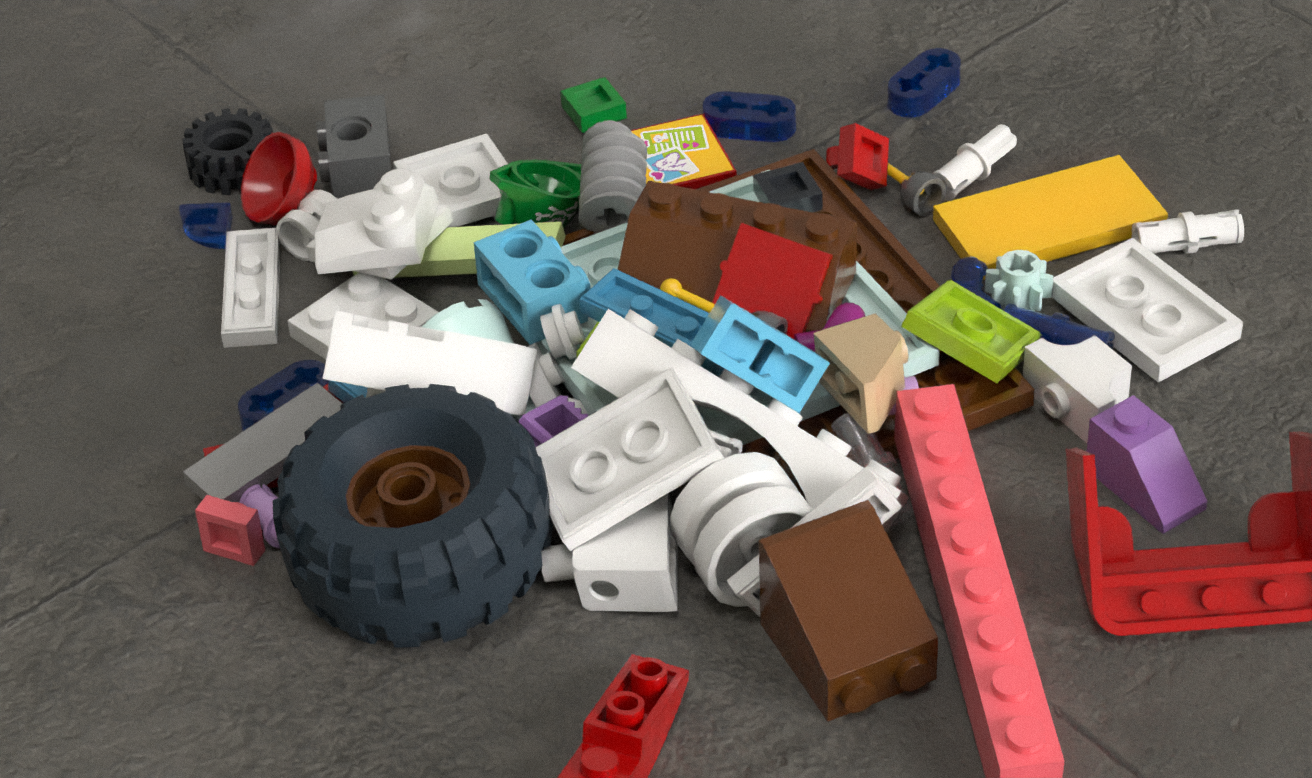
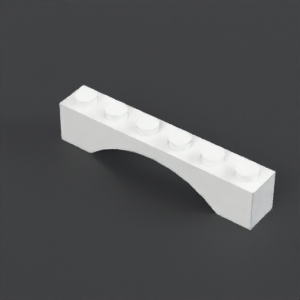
[571,309,909,533]

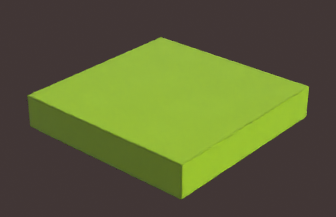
[901,280,1042,383]

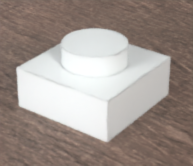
[528,343,565,408]

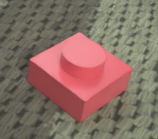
[195,495,265,566]

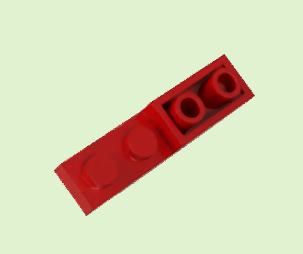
[557,654,689,778]

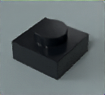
[753,162,823,212]

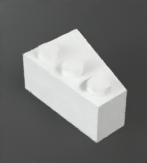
[323,310,537,416]

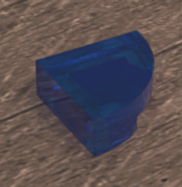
[179,202,233,249]

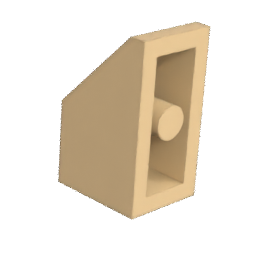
[814,313,908,434]

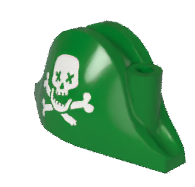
[489,160,582,229]

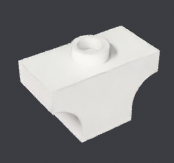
[1023,336,1132,443]

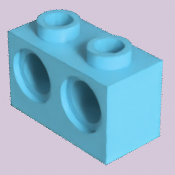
[473,219,591,345]
[691,295,830,413]

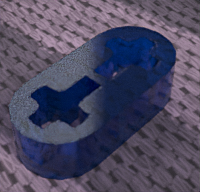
[888,48,961,118]
[703,91,796,142]
[238,360,329,431]

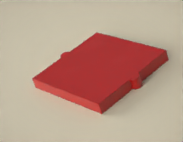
[712,223,833,339]

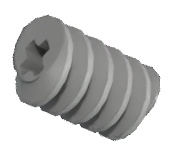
[578,120,647,233]

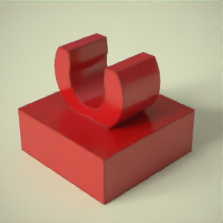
[826,123,889,190]

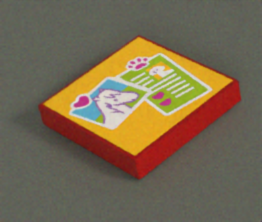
[631,114,737,190]

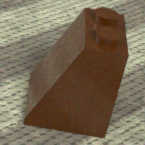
[759,500,938,722]

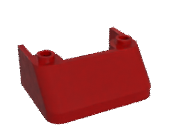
[1066,431,1312,636]

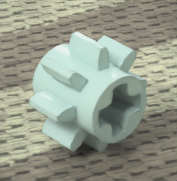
[985,250,1053,317]

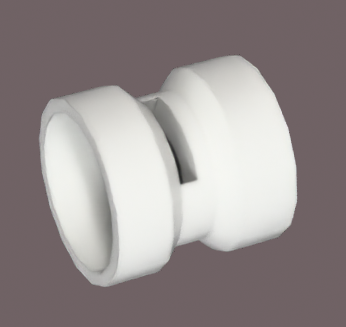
[276,190,337,261]

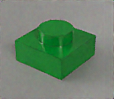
[560,77,627,133]

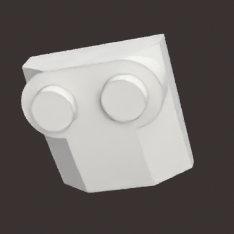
[315,168,439,274]

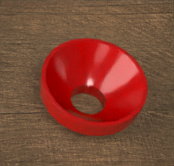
[241,132,317,226]

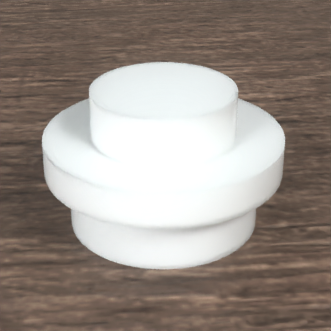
[540,304,585,359]

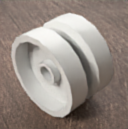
[670,452,813,607]

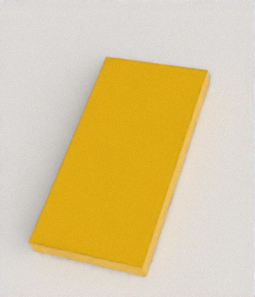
[933,155,1168,281]

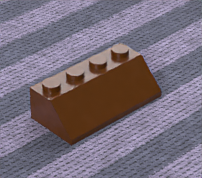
[618,181,857,332]

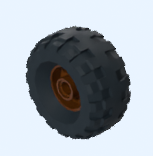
[273,384,553,647]

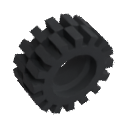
[182,108,273,195]

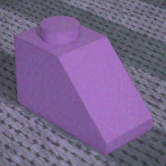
[1087,395,1207,534]

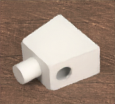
[541,493,678,612]

